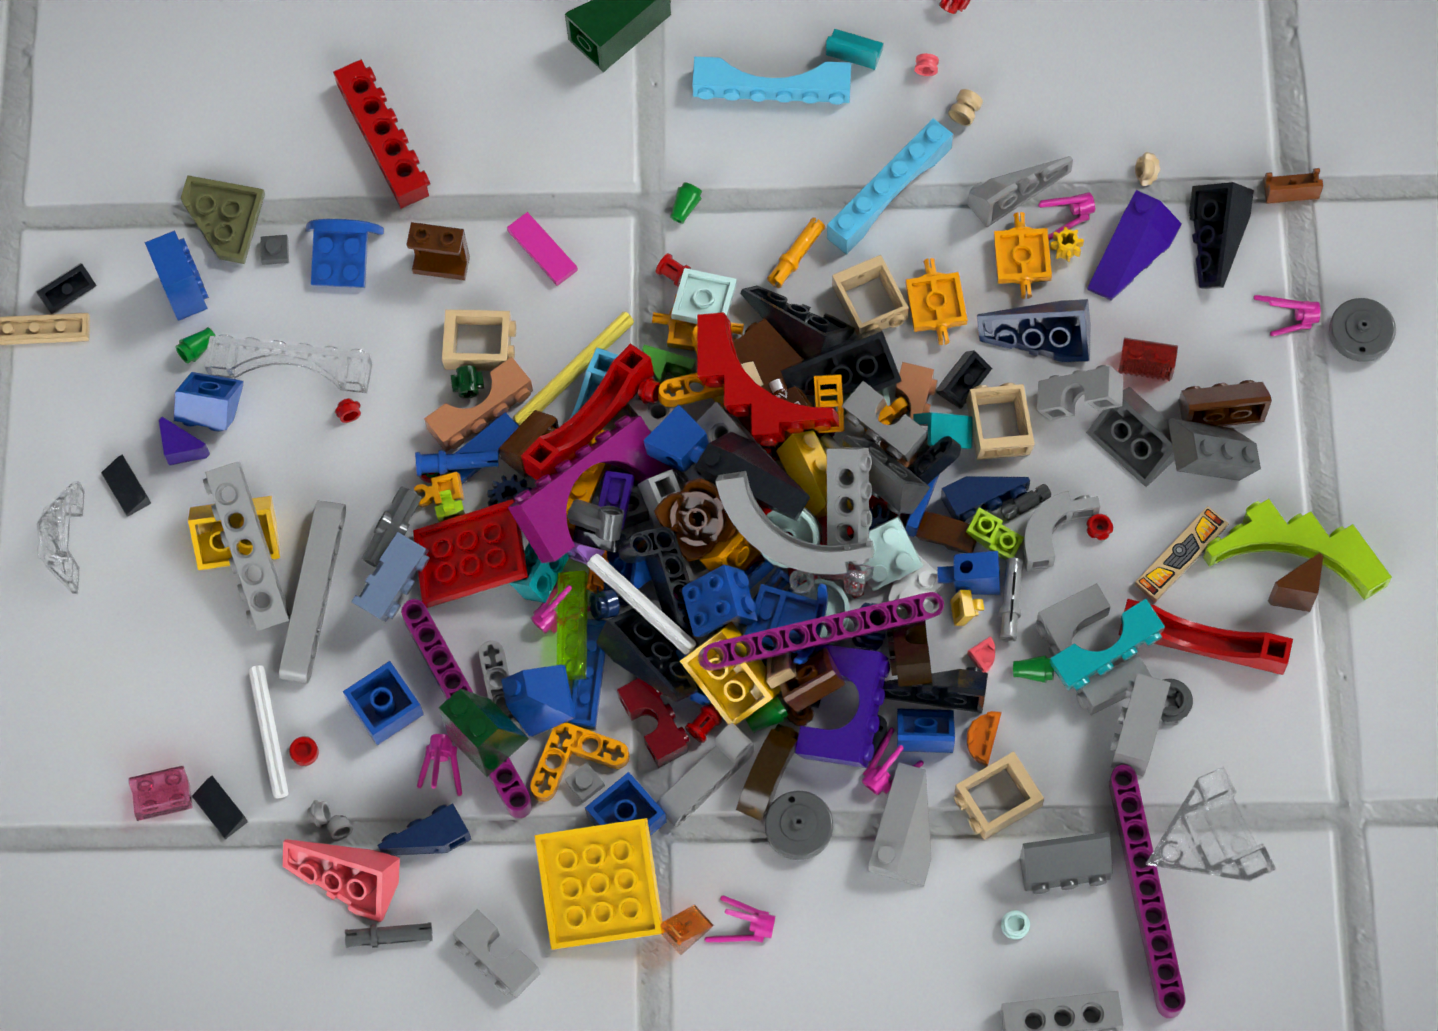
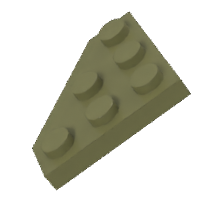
[181,175,265,264]

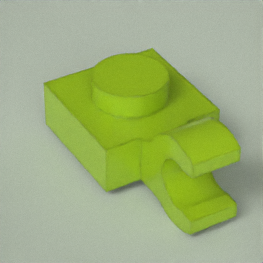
[435,489,465,522]

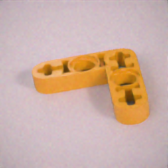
[658,325,724,407]
[530,723,630,802]

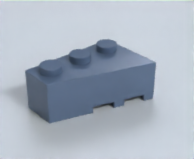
[351,532,430,622]

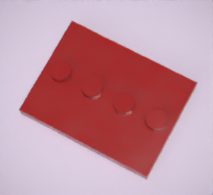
[413,499,528,608]

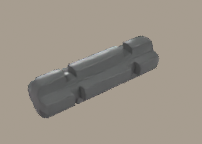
[1000,484,1051,521]

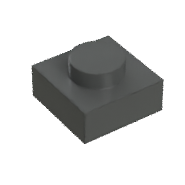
[261,235,289,265]

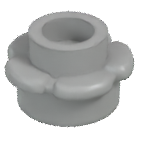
[307,800,331,828]

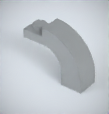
[1023,491,1100,571]

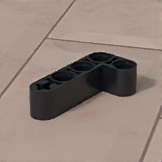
[618,527,692,634]

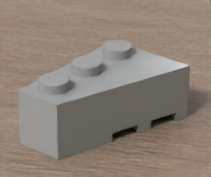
[1110,673,1171,777]

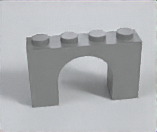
[1035,583,1152,715]

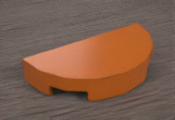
[967,711,1002,766]

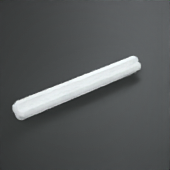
[587,554,696,655]
[249,665,289,798]

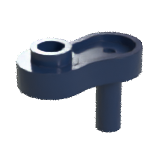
[589,589,630,620]

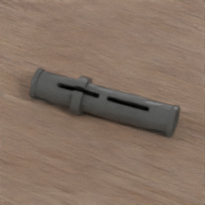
[345,922,433,948]

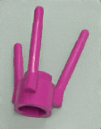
[1038,192,1096,240]
[1254,295,1321,336]
[530,571,590,634]
[861,727,924,795]
[417,734,462,796]
[704,895,776,943]

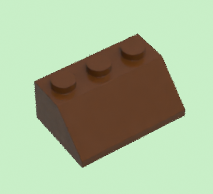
[1179,380,1272,427]

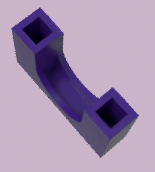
[795,645,890,768]

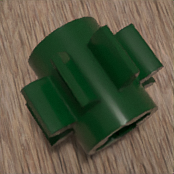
[451,365,484,398]

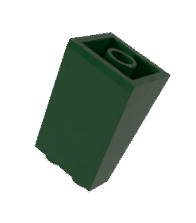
[565,0,671,72]
[439,689,529,777]

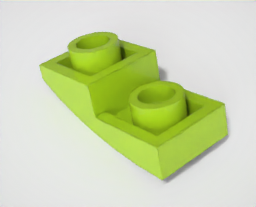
[966,507,1024,560]

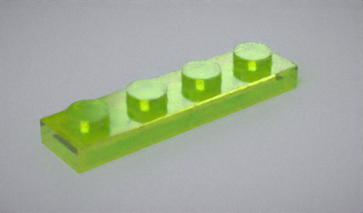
[556,570,588,680]

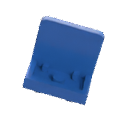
[682,565,758,637]

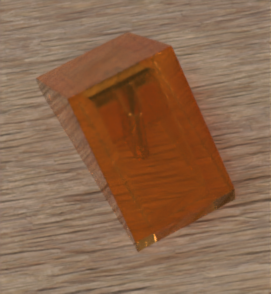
[661,905,714,956]

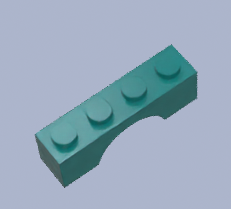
[1049,599,1165,691]

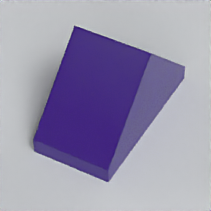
[159,417,210,465]

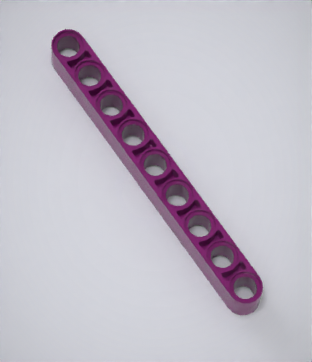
[698,592,944,671]
[401,599,532,819]
[1109,765,1186,1018]

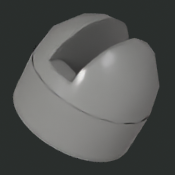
[328,815,353,840]

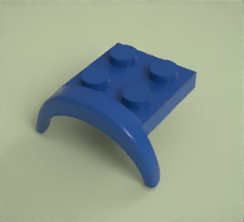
[306,219,384,288]
[744,583,828,664]

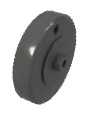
[1329,298,1396,362]
[765,791,833,860]

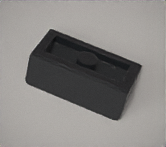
[35,263,97,314]
[935,350,993,409]
[101,454,151,517]
[192,775,248,839]

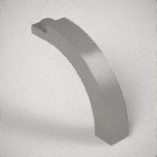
[716,471,875,574]

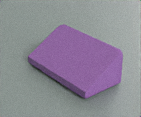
[567,540,605,564]

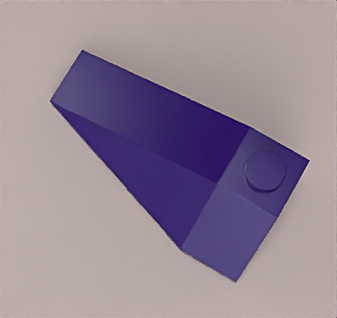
[1087,190,1182,301]

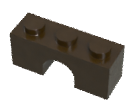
[887,609,932,687]

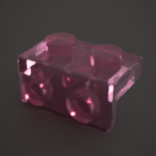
[128,766,193,821]

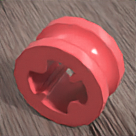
[915,53,939,76]

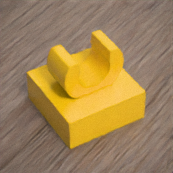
[950,590,984,626]

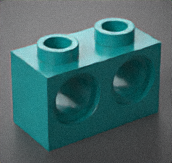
[509,542,569,603]

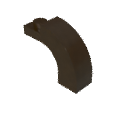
[736,724,799,821]

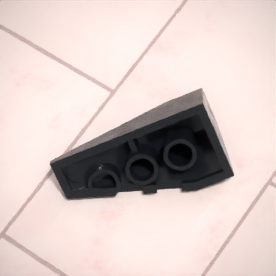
[781,327,902,396]
[596,608,698,702]

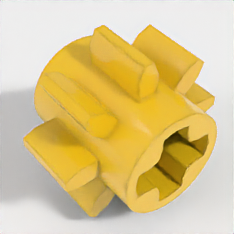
[1050,227,1084,262]

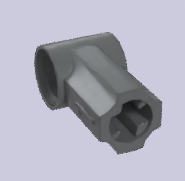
[567,499,624,541]

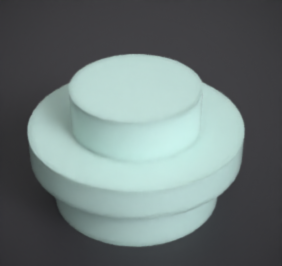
[1001,910,1030,940]

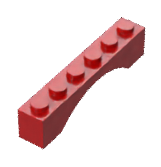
[521,343,654,480]
[1118,599,1293,675]

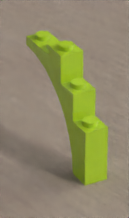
[1203,499,1392,600]

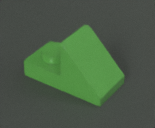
[642,344,696,384]

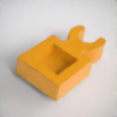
[864,397,909,432]
[414,472,464,507]

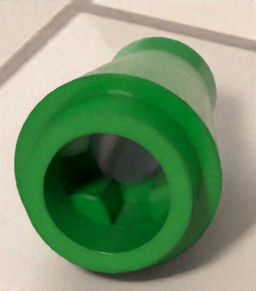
[670,182,702,224]
[175,327,217,363]
[1013,655,1054,683]
[745,696,789,733]

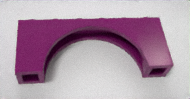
[508,415,674,563]

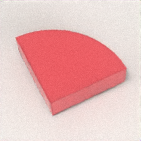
[967,636,995,673]

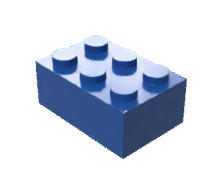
[144,230,209,321]

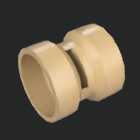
[948,89,983,126]

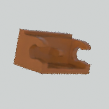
[1263,168,1324,203]

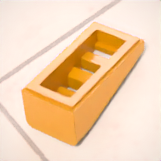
[814,374,845,433]

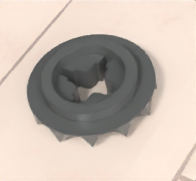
[1161,679,1193,723]

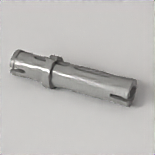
[999,558,1023,642]

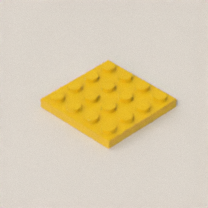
[534,818,664,950]

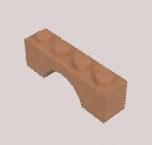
[424,357,533,452]
[880,362,938,468]

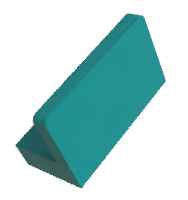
[826,28,884,70]
[913,412,972,449]

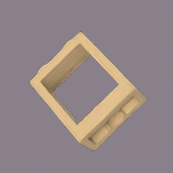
[832,255,909,335]
[442,309,516,371]
[966,383,1035,460]
[953,751,1044,840]

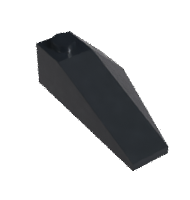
[1189,182,1254,289]
[740,285,855,360]
[695,432,810,521]
[883,667,988,713]

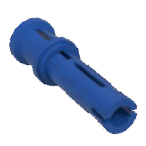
[415,449,499,477]

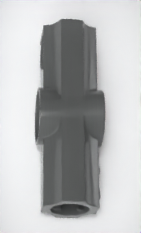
[362,486,422,568]

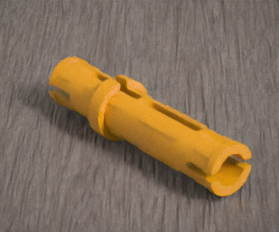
[767,217,825,288]

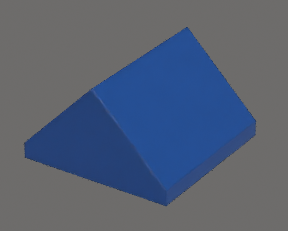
[897,709,955,753]

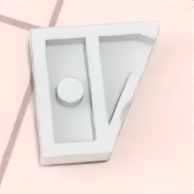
[888,556,946,610]

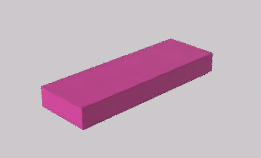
[507,212,578,286]

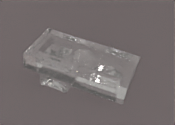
[811,562,874,596]

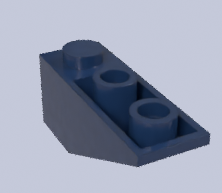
[941,476,1030,523]
[378,803,471,856]

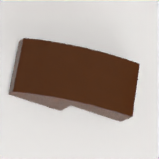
[916,511,977,553]

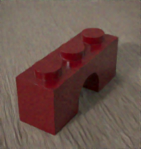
[617,678,690,768]

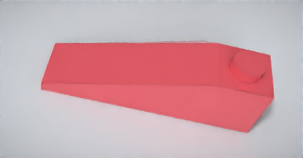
[283,839,400,922]

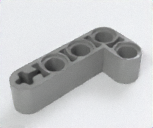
[657,723,754,827]

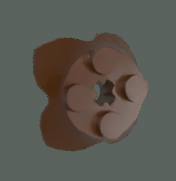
[654,478,736,561]

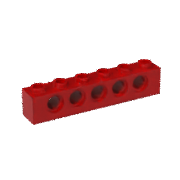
[333,59,431,209]

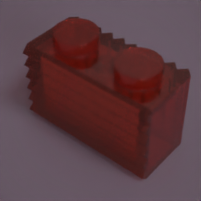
[1118,337,1178,381]

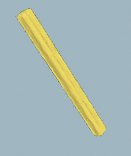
[513,312,634,426]

